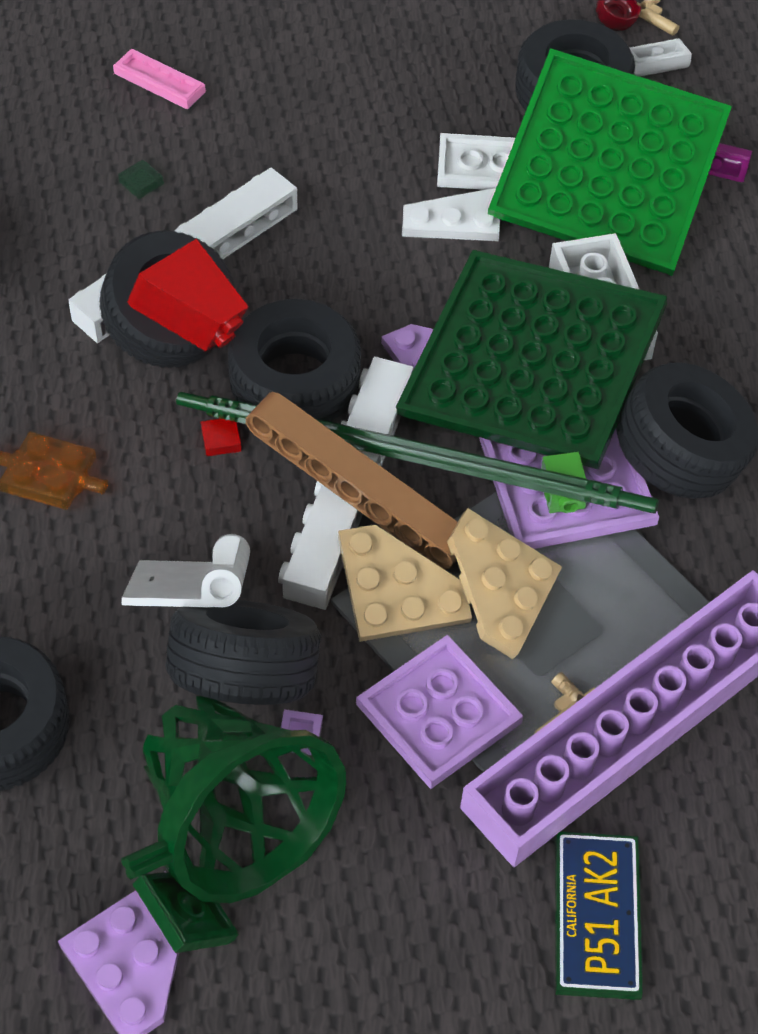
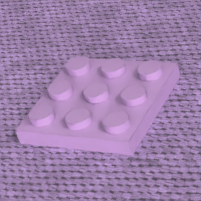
[356,635,523,789]

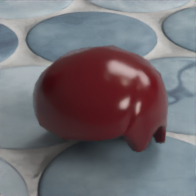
[596,0,641,31]

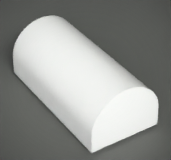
[629,38,692,77]

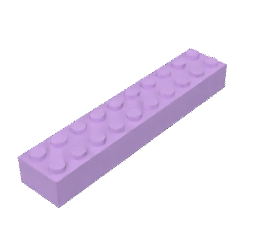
[460,570,758,867]

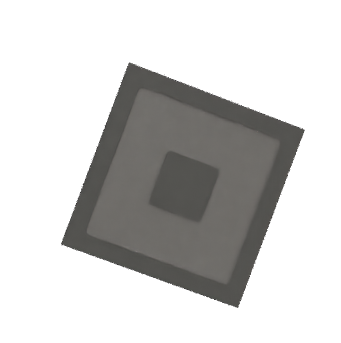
[331,491,710,772]

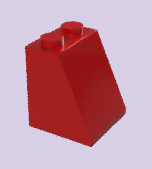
[127,238,249,351]

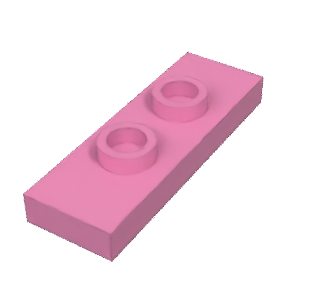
[113,49,206,110]

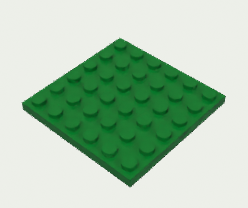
[488,48,732,276]

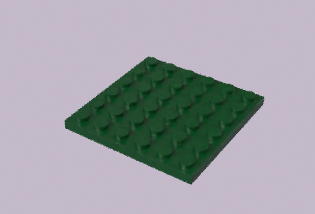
[396,250,667,470]

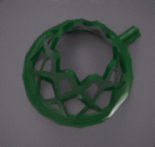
[121,696,346,904]

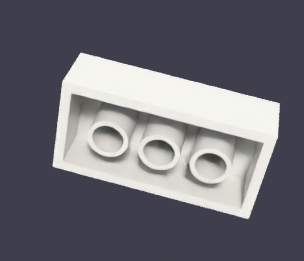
[549,233,658,360]

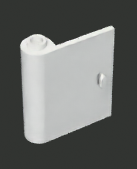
[122,534,250,608]

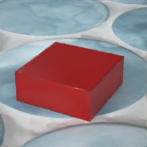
[201,419,241,457]

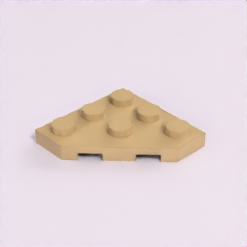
[447,508,562,659]
[338,525,472,642]

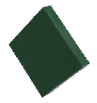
[132,872,239,953]

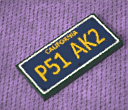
[555,832,643,1000]

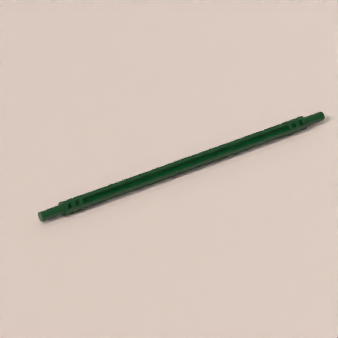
[176,392,659,514]

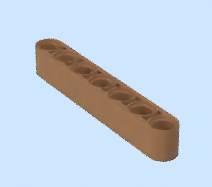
[246,392,458,570]

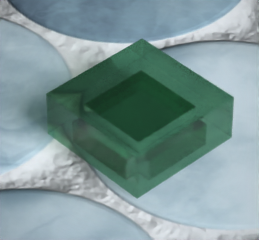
[118,159,164,199]

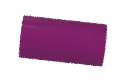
[708,143,752,182]

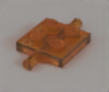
[0,431,108,510]

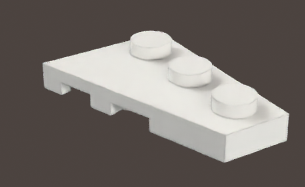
[402,188,500,241]

